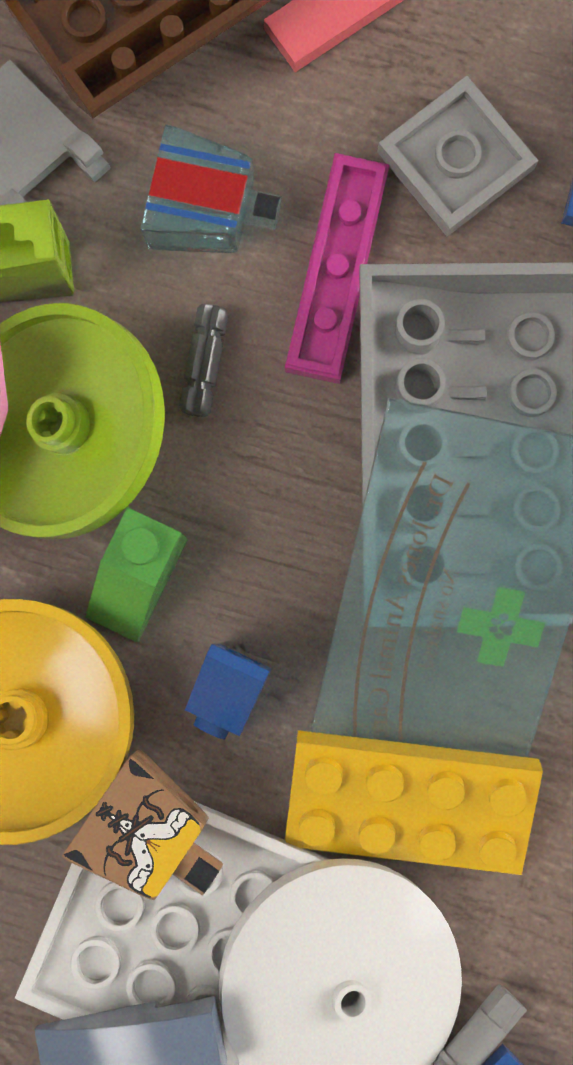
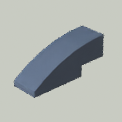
[34,996,227,1065]

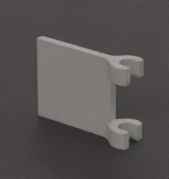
[0,60,111,205]

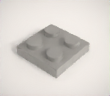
[377,76,539,237]

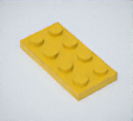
[285,730,543,875]

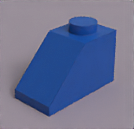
[185,644,272,740]

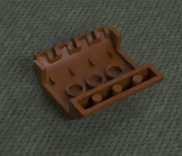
[3,0,271,119]

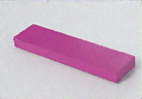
[285,153,389,384]

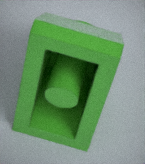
[85,507,188,642]

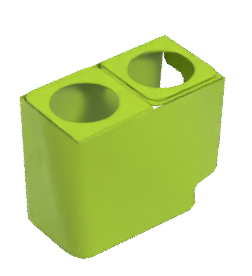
[0,199,74,302]

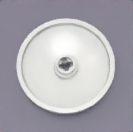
[218,858,462,1065]

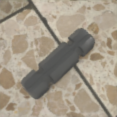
[179,304,228,417]

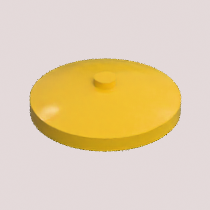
[0,599,134,845]

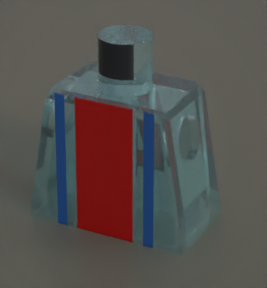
[141,124,282,253]

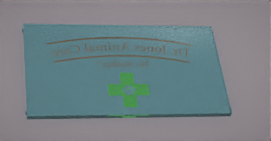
[310,398,573,757]

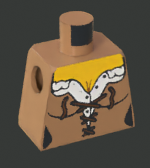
[62,749,224,900]

